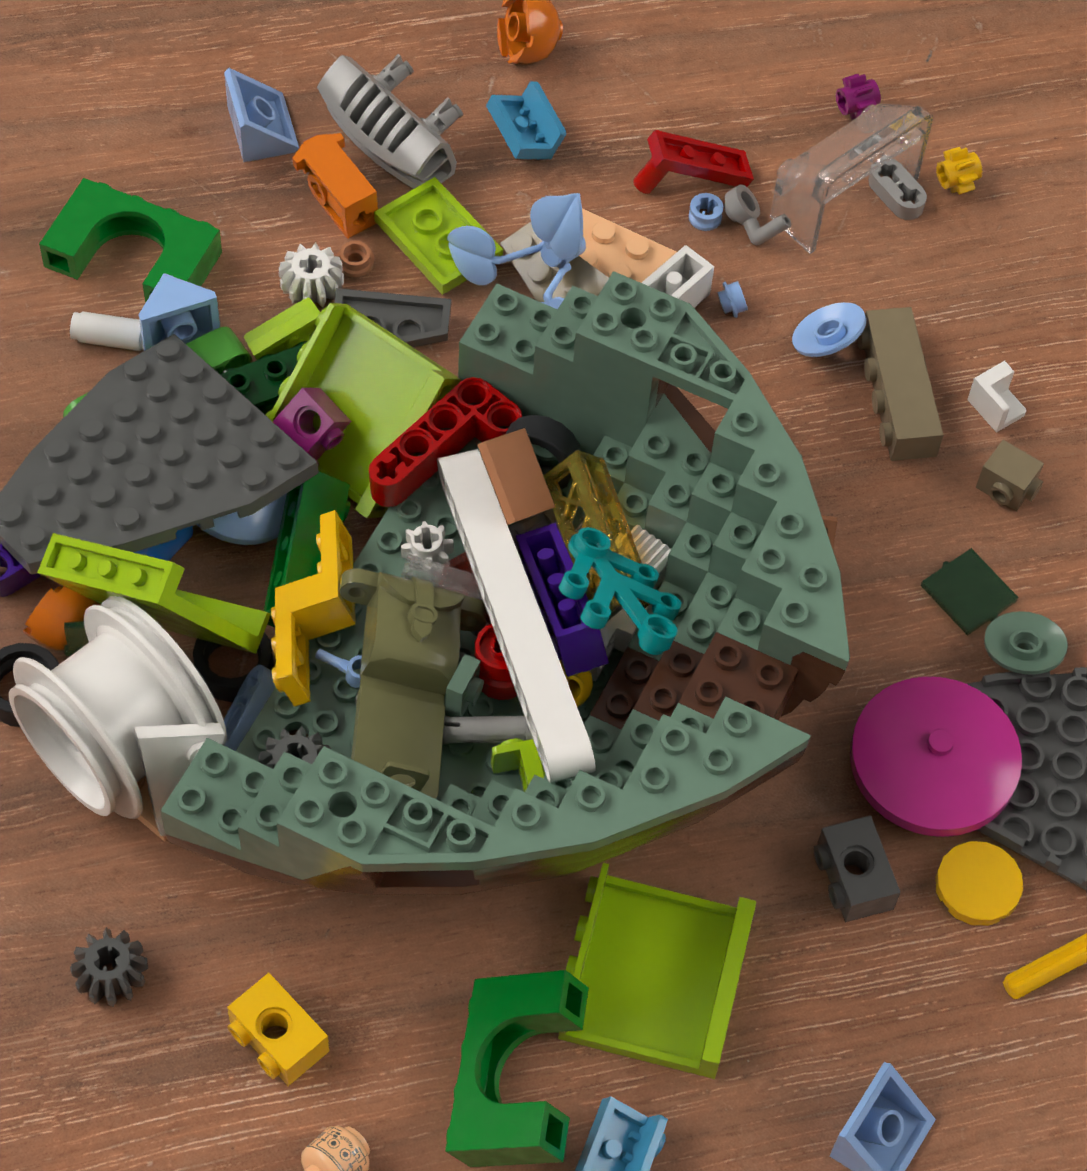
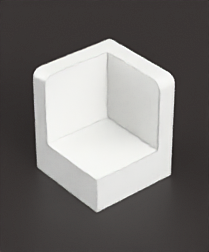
[967,361,1026,433]

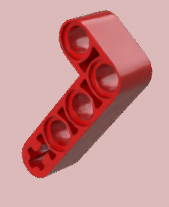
[368,377,522,507]

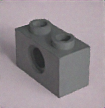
[814,815,901,923]

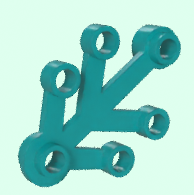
[559,527,682,655]

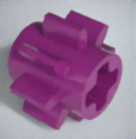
[836,74,881,121]

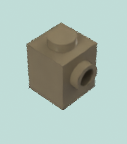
[976,440,1044,512]

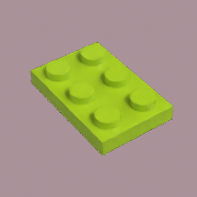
[374,177,503,295]

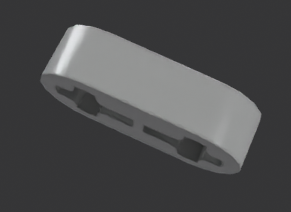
[868,158,927,220]

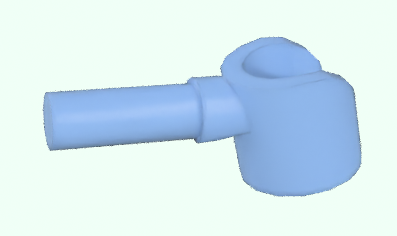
[315,649,362,688]

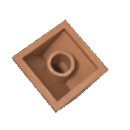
[477,428,555,525]

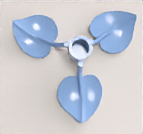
[447,193,586,309]

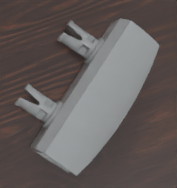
[317,54,463,189]

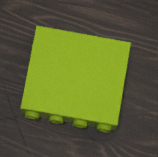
[265,303,461,518]
[37,533,271,654]
[558,863,757,1079]

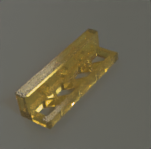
[543,450,650,613]

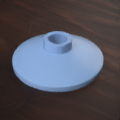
[792,302,866,357]

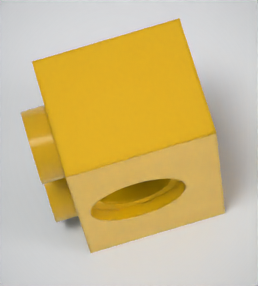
[227,973,329,1086]

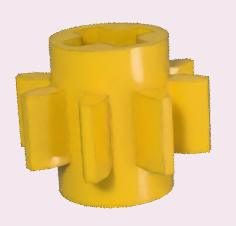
[936,147,983,195]

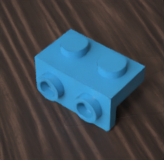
[486,81,566,159]
[575,1096,668,1171]

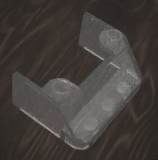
[770,103,933,254]

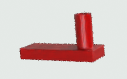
[633,130,754,194]

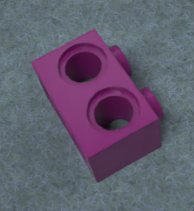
[273,388,352,466]

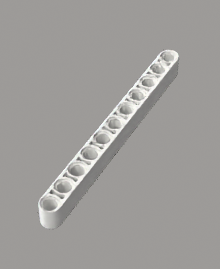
[437,449,596,783]

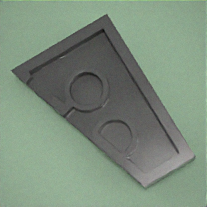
[334,288,452,347]

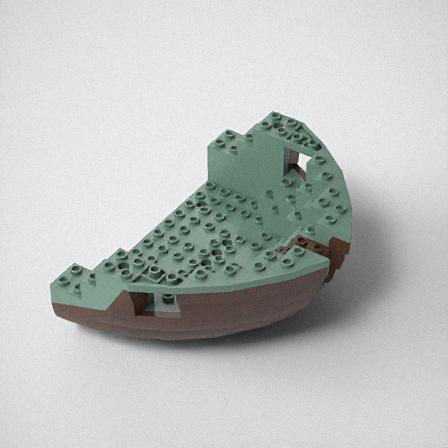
[160,271,850,895]

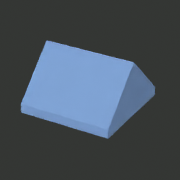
[224,68,299,162]
[139,273,220,351]
[830,1062,936,1171]

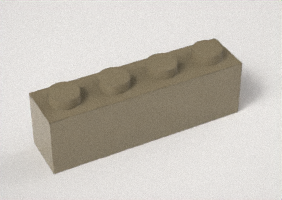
[857,307,944,461]

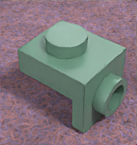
[444,654,484,717]

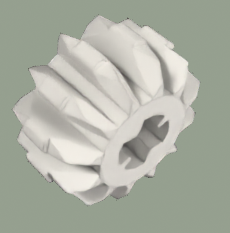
[279,242,344,307]

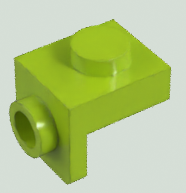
[491,738,546,792]

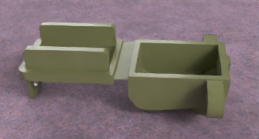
[340,568,487,799]

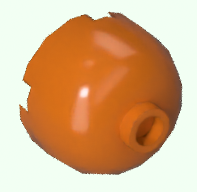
[497,0,563,64]
[23,586,101,651]

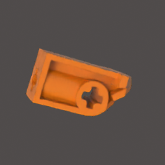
[292,133,378,239]

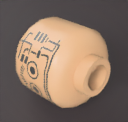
[301,1126,370,1171]

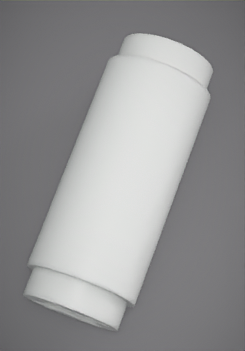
[70,311,144,351]

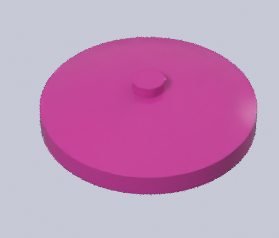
[850,677,1022,837]

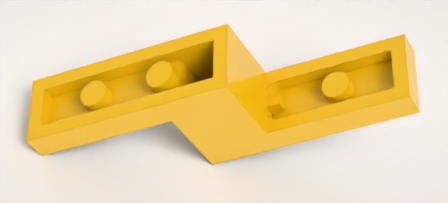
[271,510,356,707]

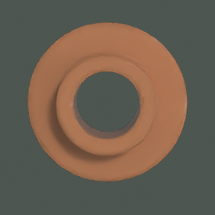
[337,241,375,278]

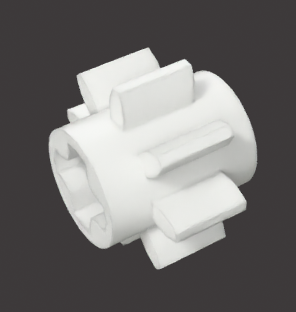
[401,521,454,577]

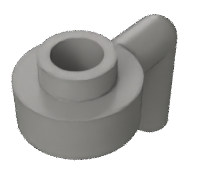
[724,185,791,246]

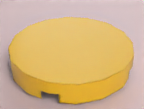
[935,841,1023,926]

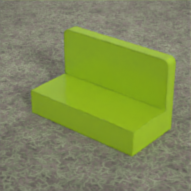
[244,297,320,360]

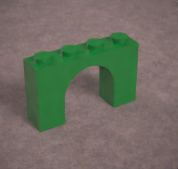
[39,178,222,303]
[445,970,589,1167]

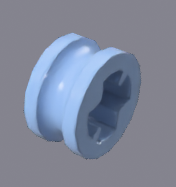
[688,193,724,231]

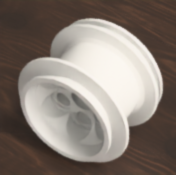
[8,596,227,819]

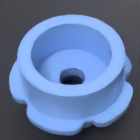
[717,281,748,318]

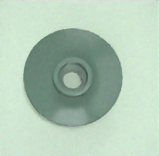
[984,611,1068,675]

